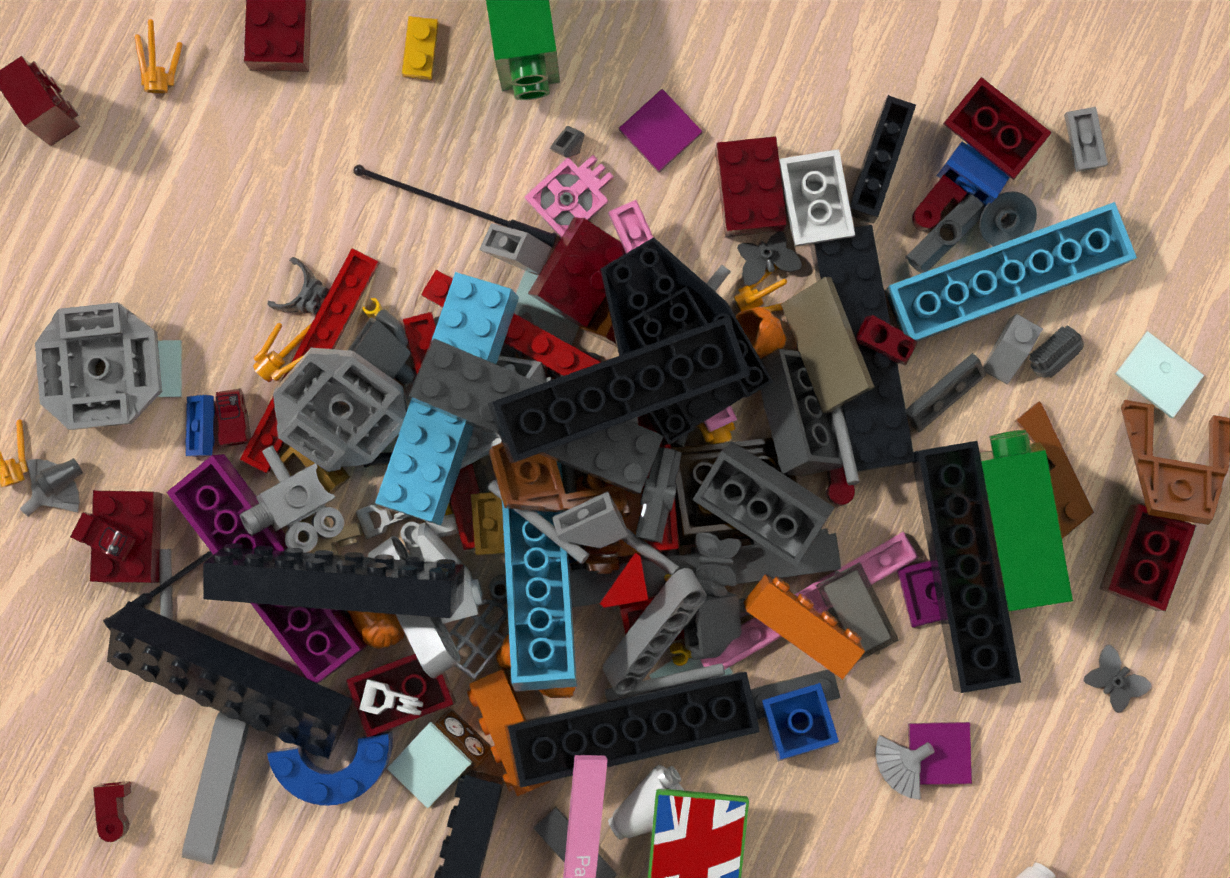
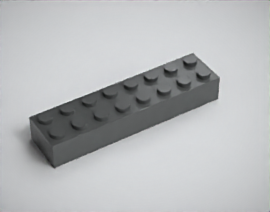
[407,338,663,494]

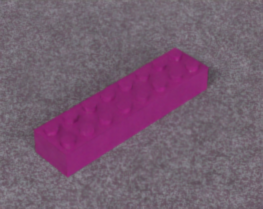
[166,454,368,684]

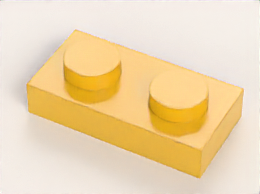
[402,16,439,80]

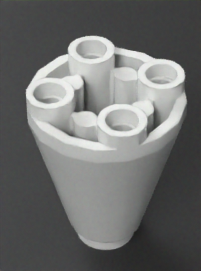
[608,765,684,840]

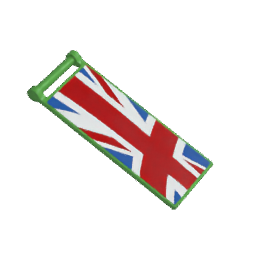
[648,789,749,878]

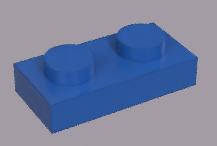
[186,395,215,457]

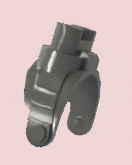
[267,257,329,314]

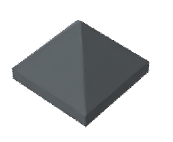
[550,126,585,158]

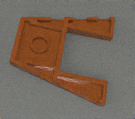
[1121,400,1230,525]
[1015,401,1094,539]
[489,443,630,517]

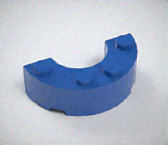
[267,731,393,806]

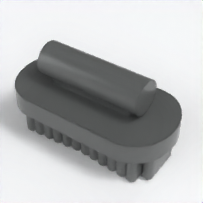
[1029,325,1084,378]

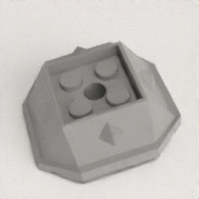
[35,302,162,430]
[273,348,407,472]

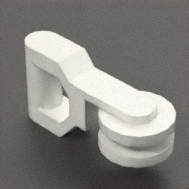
[356,504,411,539]
[359,679,423,715]

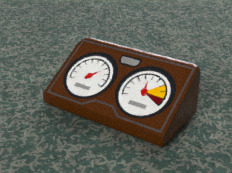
[434,709,492,768]

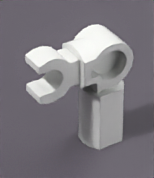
[401,514,459,558]

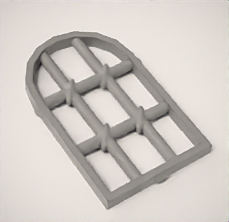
[449,600,509,680]

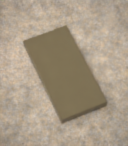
[781,277,874,413]

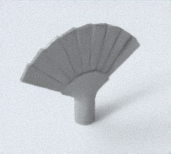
[20,459,80,517]
[875,735,934,800]

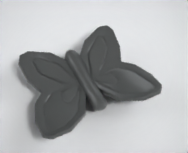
[737,231,802,286]
[694,532,742,586]
[1084,645,1152,713]

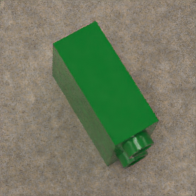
[486,0,560,100]
[980,429,1073,611]

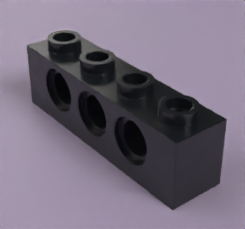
[849,95,916,224]

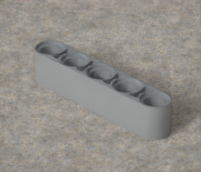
[368,536,461,678]
[603,568,707,695]
[182,712,249,865]

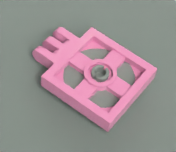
[525,155,614,238]

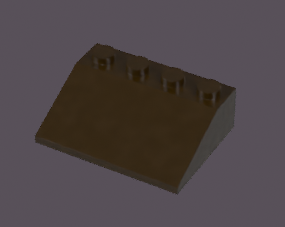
[671,438,797,546]

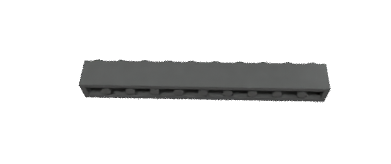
[570,528,841,607]

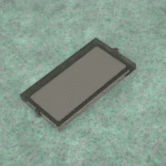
[816,562,899,662]

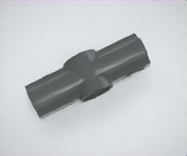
[905,194,985,273]
[635,447,681,543]

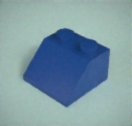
[936,141,1010,207]
[762,683,839,762]

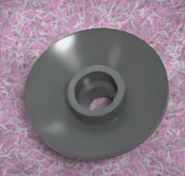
[979,191,1037,247]

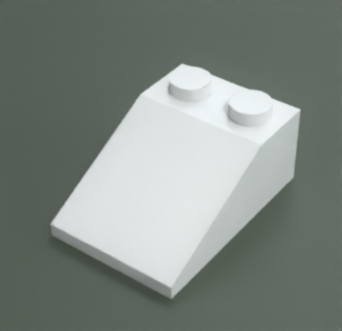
[779,149,855,246]
[417,523,483,624]

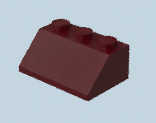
[943,77,1052,180]

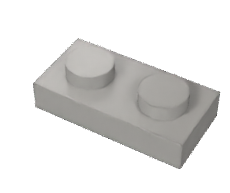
[1064,107,1108,172]

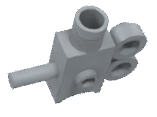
[240,445,344,553]

